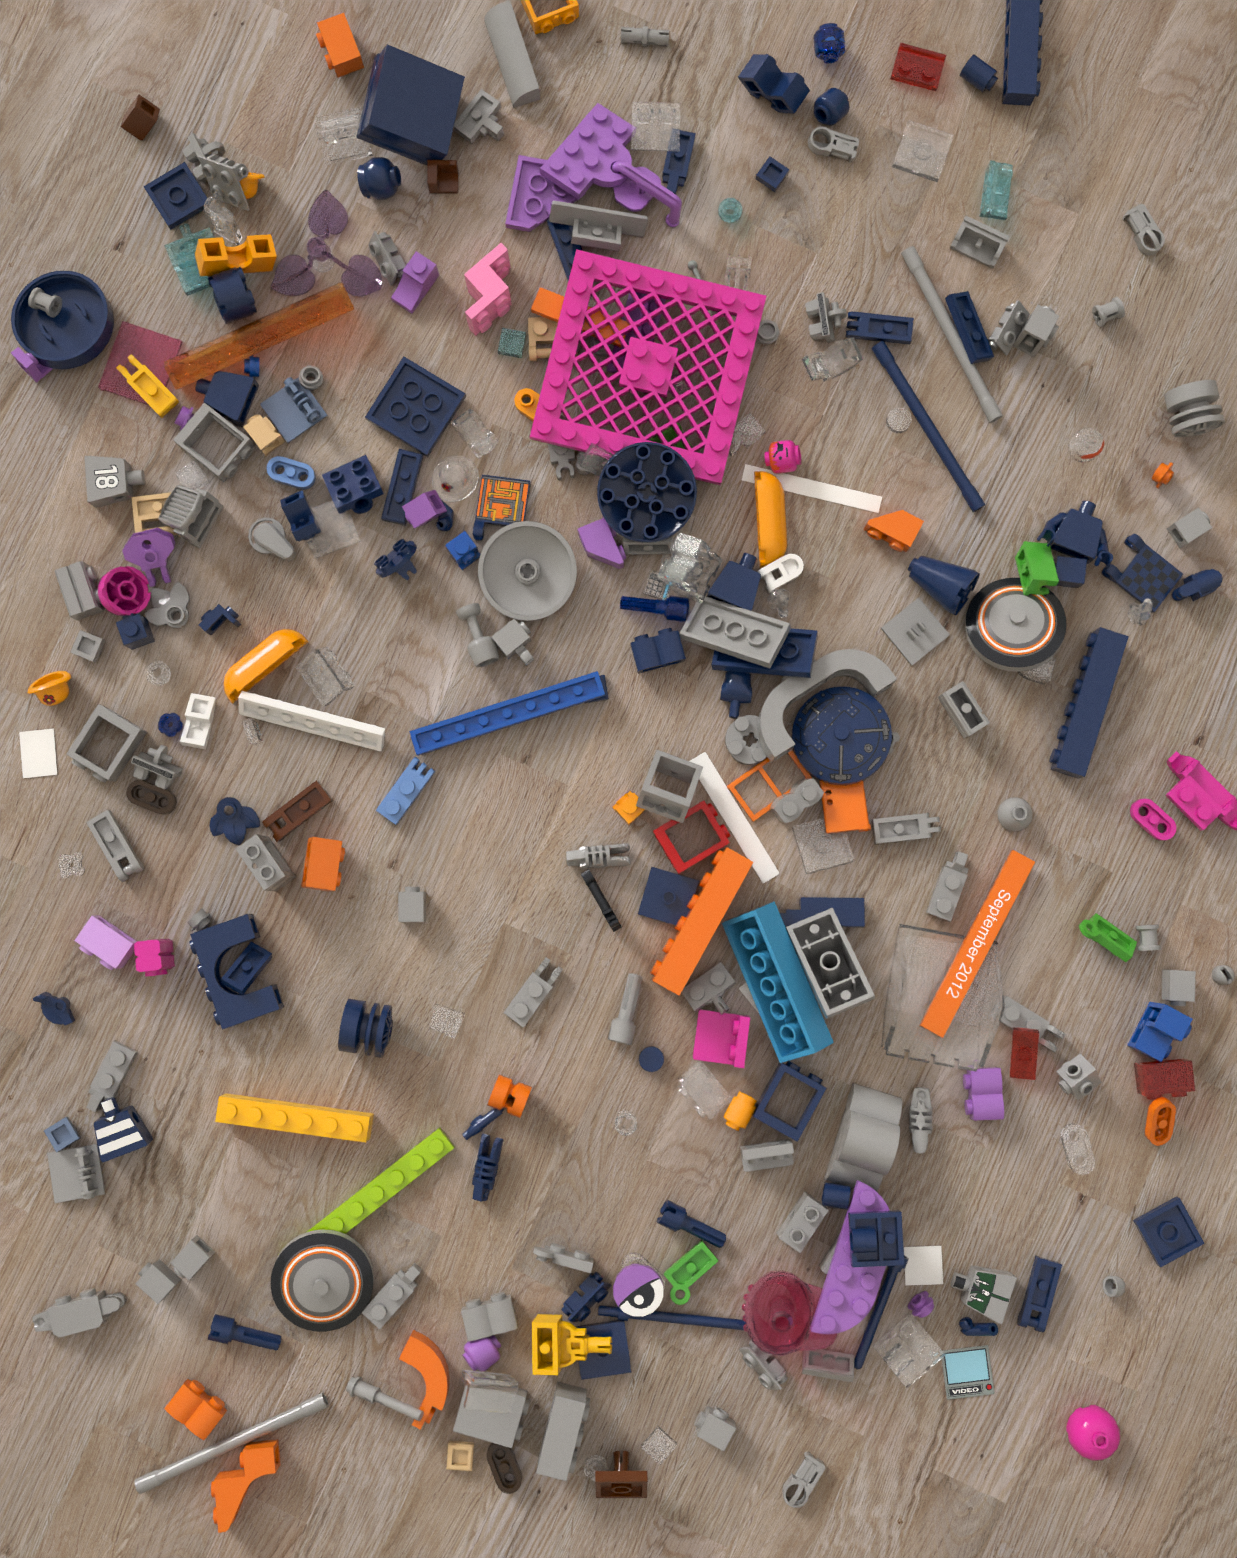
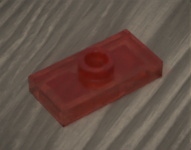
[1010,1027,1039,1080]

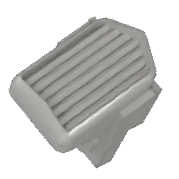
[159,485,223,548]

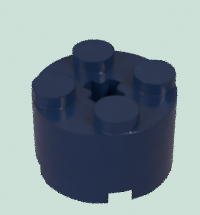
[207,267,257,325]

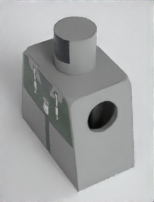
[951,1266,1017,1324]

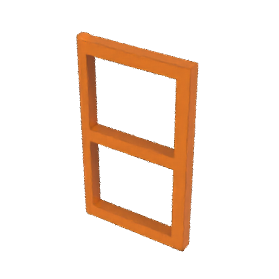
[727,750,812,822]

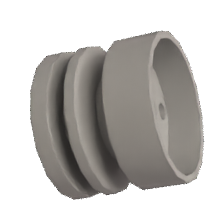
[1164,380,1225,437]

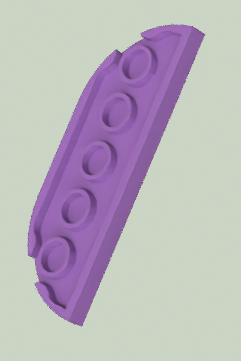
[810,1180,890,1334]

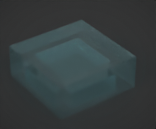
[498,328,527,358]

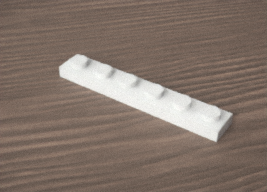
[238,691,385,751]

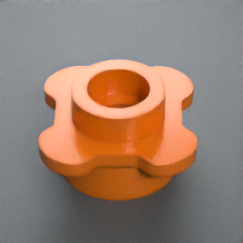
[1152,462,1174,489]

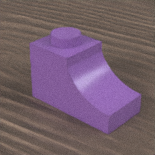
[391,251,439,314]

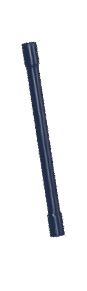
[871,341,986,513]

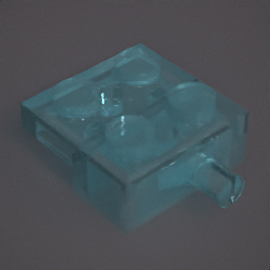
[164,224,215,296]

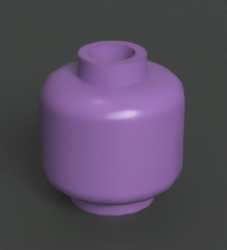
[462,1335,501,1372]

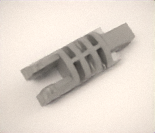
[566,843,631,869]
[909,1087,933,1154]

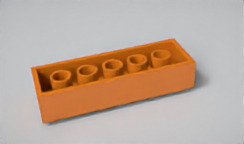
[650,847,753,996]

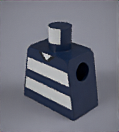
[94,1097,153,1163]

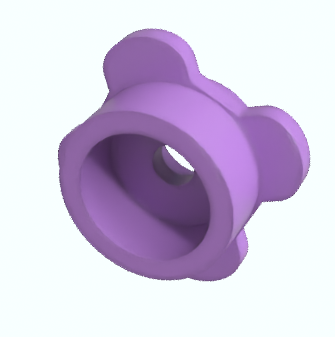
[174,406,194,430]
[907,1291,934,1318]

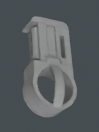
[808,126,859,163]
[1122,204,1165,256]
[782,1452,825,1508]

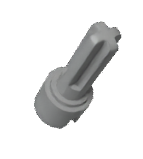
[608,973,642,1045]

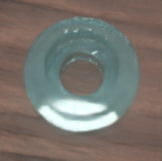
[718,198,742,223]

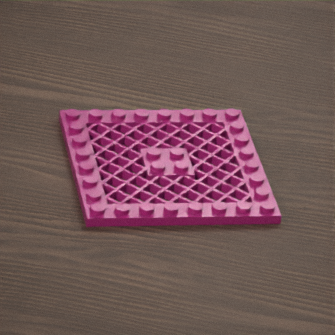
[530,249,766,486]

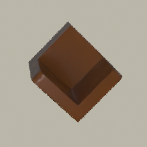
[120,94,160,141]
[427,160,459,194]

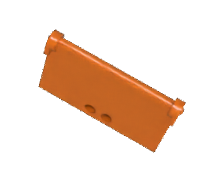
[819,780,871,834]

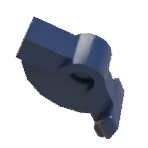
[33,992,75,1026]

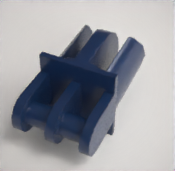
[1171,569,1223,601]

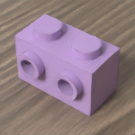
[74,915,137,970]

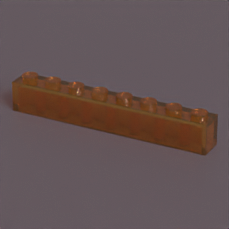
[164,282,354,390]

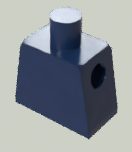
[195,371,259,428]
[707,553,761,611]

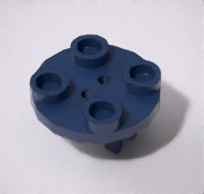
[374,539,417,580]

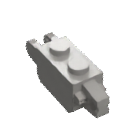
[32,1288,127,1338]

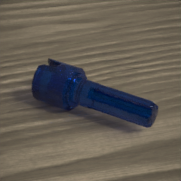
[620,596,689,622]

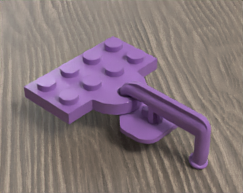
[540,103,682,227]

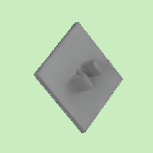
[881,598,950,666]

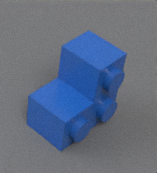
[1127,1002,1193,1062]

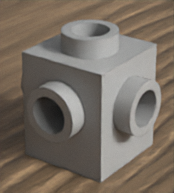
[1056,1054,1102,1100]

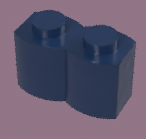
[630,628,686,674]

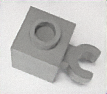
[491,619,534,666]

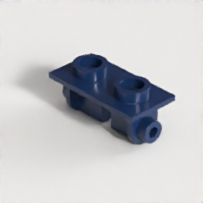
[561,1272,612,1323]

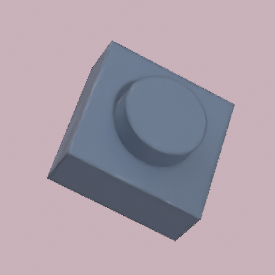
[44,1117,81,1152]

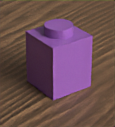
[402,490,447,528]

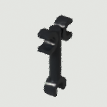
[581,869,622,932]

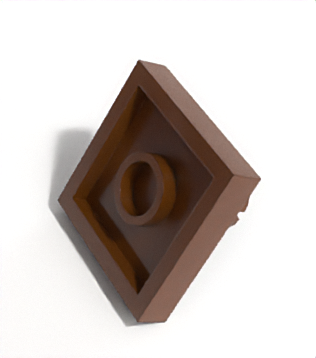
[595,1451,648,1498]

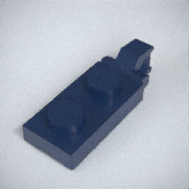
[662,129,696,194]

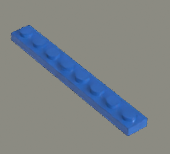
[409,671,606,756]

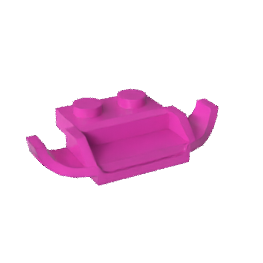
[1165,751,1237,831]

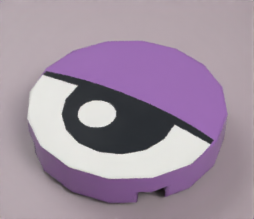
[613,1264,663,1316]

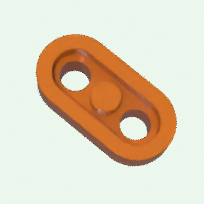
[1145,1097,1176,1146]

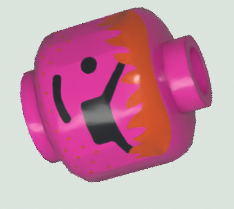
[764,440,801,474]

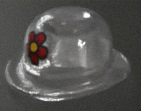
[432,455,479,502]

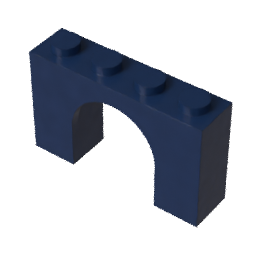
[189,914,284,1030]

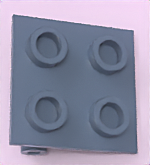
[260,377,328,443]

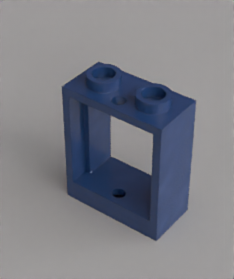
[752,1061,827,1142]

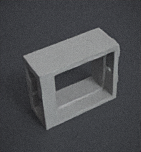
[173,403,255,482]
[66,704,147,783]
[636,750,703,823]
[236,834,296,891]

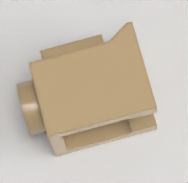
[244,414,285,456]

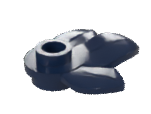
[209,797,260,845]

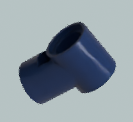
[822,1182,851,1210]

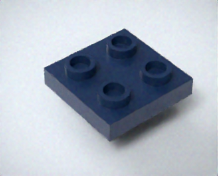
[322,455,384,514]
[848,1210,904,1267]

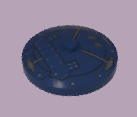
[792,687,892,785]

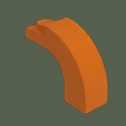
[399,1330,450,1430]

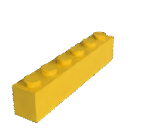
[215,1093,374,1143]

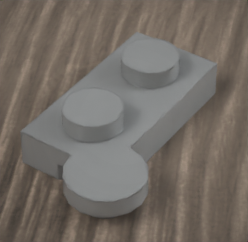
[533,1243,594,1273]

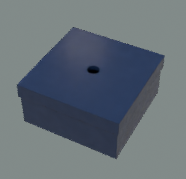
[356,44,465,165]

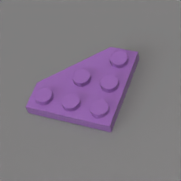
[505,155,586,232]

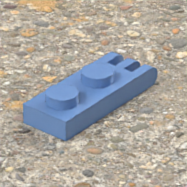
[376,757,435,825]

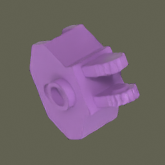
[122,528,176,587]

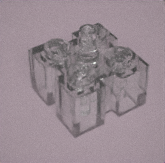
[657,532,723,603]

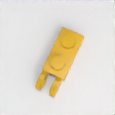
[116,354,179,418]

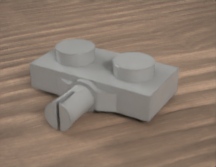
[681,962,736,1015]

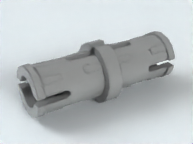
[621,26,669,47]

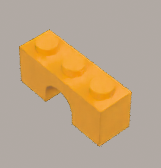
[195,234,277,276]

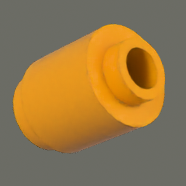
[723,1091,757,1131]

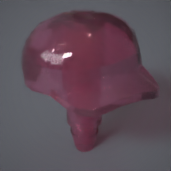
[742,1270,837,1356]

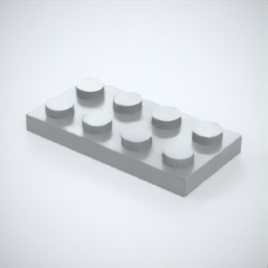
[679,595,791,668]

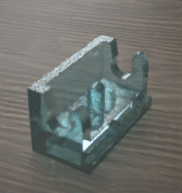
[979,160,1013,220]

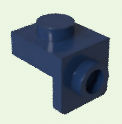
[199,604,241,635]

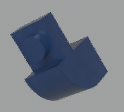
[280,490,321,542]

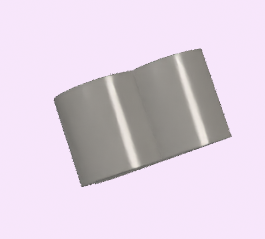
[786,908,875,1019]
[824,1083,902,1192]

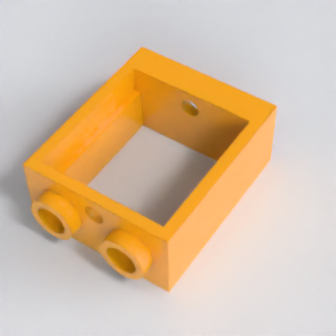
[521,0,579,35]

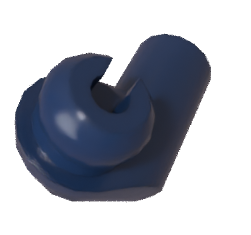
[436,499,454,531]

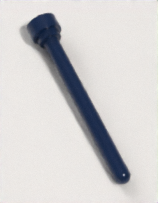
[854,1255,909,1370]

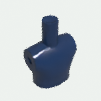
[720,671,752,719]

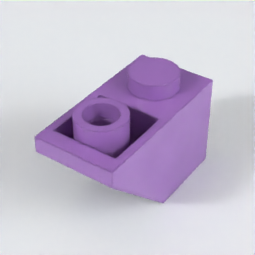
[578,518,626,569]

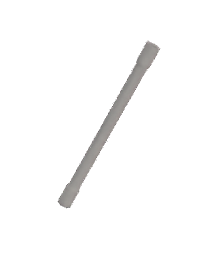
[901,246,1003,423]
[135,1393,329,1494]

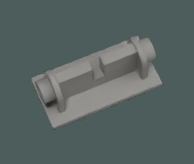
[368,231,406,286]
[988,300,1030,355]
[739,1337,788,1390]

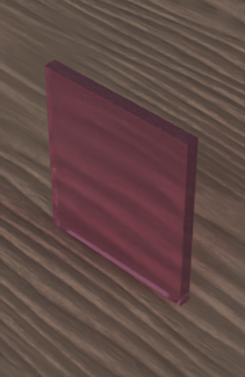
[98,321,183,405]

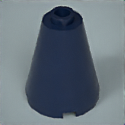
[908,556,980,616]

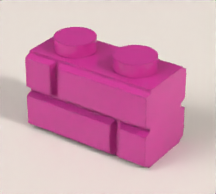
[134,939,175,977]

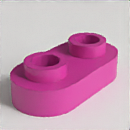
[1130,799,1176,841]

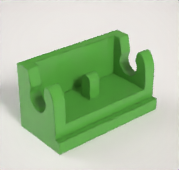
[1015,541,1059,595]

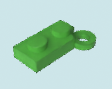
[1079,913,1137,962]
[664,1240,719,1305]

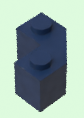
[738,54,810,114]

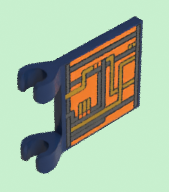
[473,475,530,541]

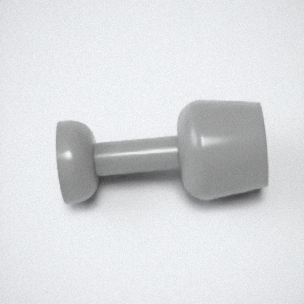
[456,603,499,667]

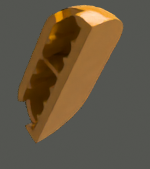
[754,471,787,568]
[223,629,309,704]

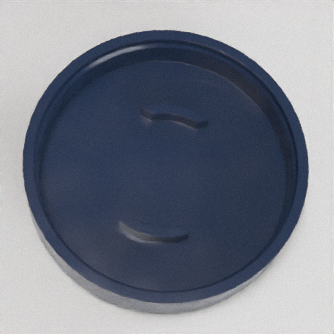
[11,270,114,369]

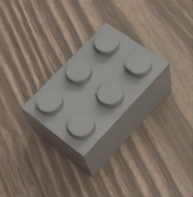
[536,1381,590,1481]

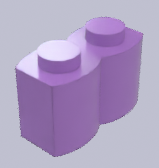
[963,1067,1004,1121]

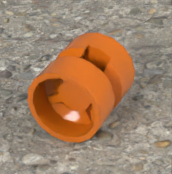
[487,1074,532,1118]

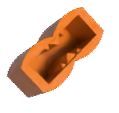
[164,1379,227,1440]

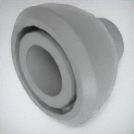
[998,797,1033,832]

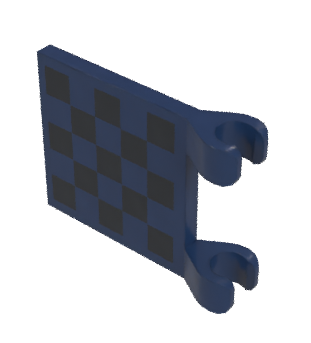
[1101,534,1183,613]

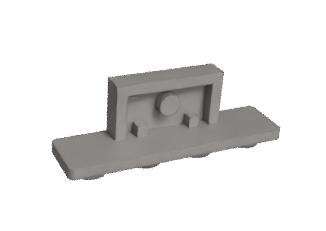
[549,201,648,251]

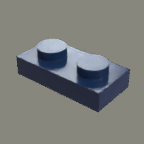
[221,941,272,996]

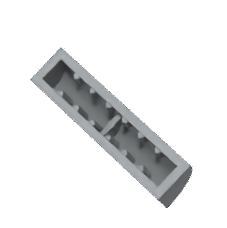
[484,0,540,108]

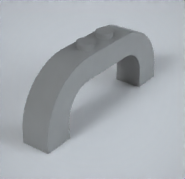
[757,649,897,763]

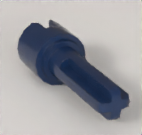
[657,1200,726,1248]
[208,1314,282,1351]

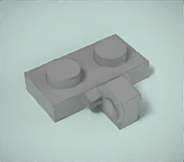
[453,89,504,143]

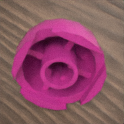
[98,566,151,616]
[1066,1405,1120,1461]

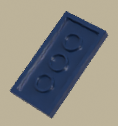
[711,628,818,678]

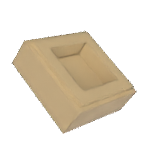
[446,1441,474,1471]

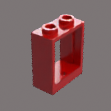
[652,800,731,874]

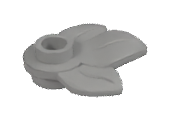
[144,582,190,628]

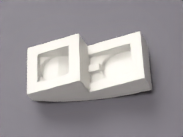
[180,693,216,750]

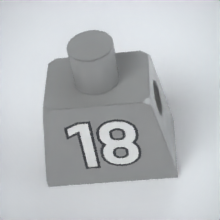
[84,456,145,508]

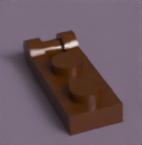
[262,780,333,842]

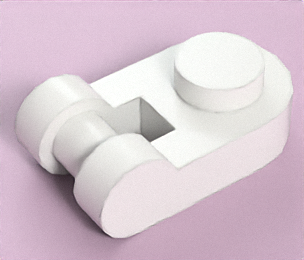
[757,554,804,593]

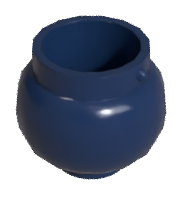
[357,157,402,200]

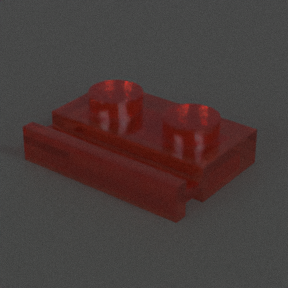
[890,42,946,92]

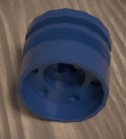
[338,999,393,1058]

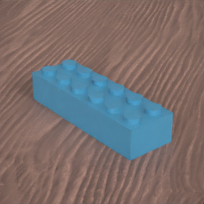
[722,901,834,1063]

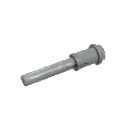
[346,1376,424,1421]

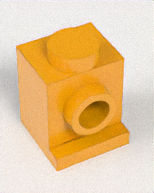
[612,791,645,825]

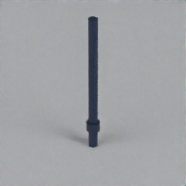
[598,1305,750,1331]

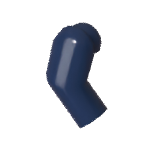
[959,1317,998,1336]

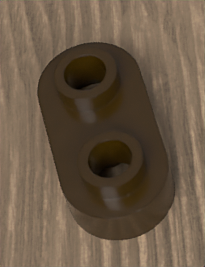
[126,780,177,815]
[487,1443,522,1494]

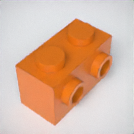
[316,13,364,78]
[301,837,345,892]

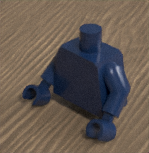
[1037,501,1113,569]

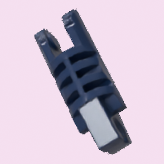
[472,1134,503,1202]

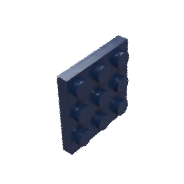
[365,356,466,457]

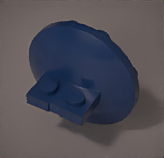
[597,442,697,543]

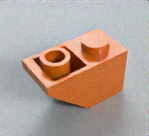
[863,510,924,552]

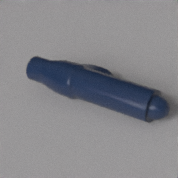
[462,1108,504,1140]

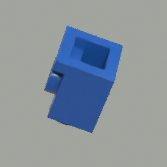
[445,531,481,570]

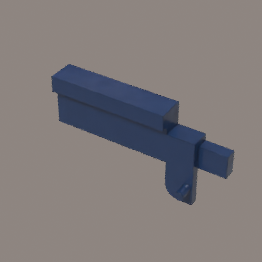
[780,897,865,928]

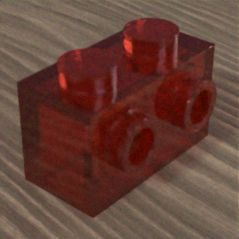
[1134,1058,1195,1100]

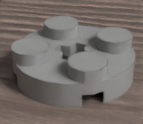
[725,715,767,765]

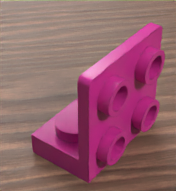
[693,1010,750,1068]

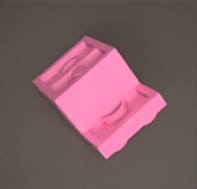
[464,243,512,336]

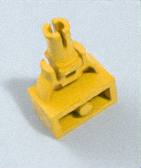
[532,1314,612,1375]

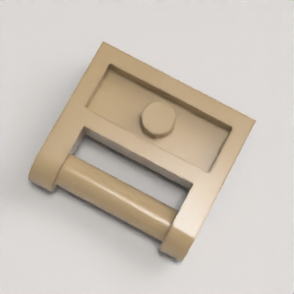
[528,317,578,361]
[131,492,181,541]

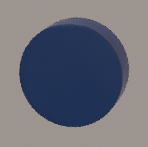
[639,1046,664,1072]

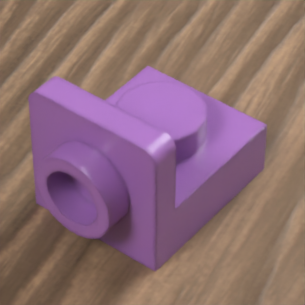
[11,347,53,383]

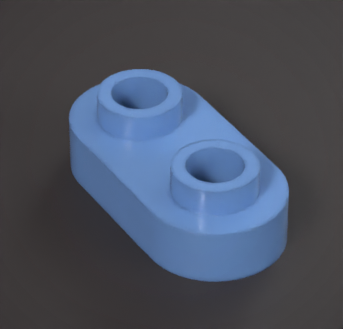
[267,456,316,490]

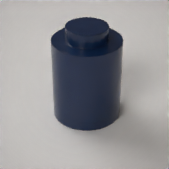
[959,54,998,93]

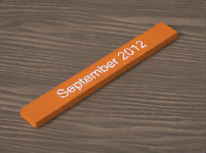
[919,850,1035,1038]

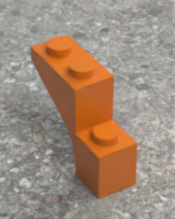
[211,1439,281,1533]

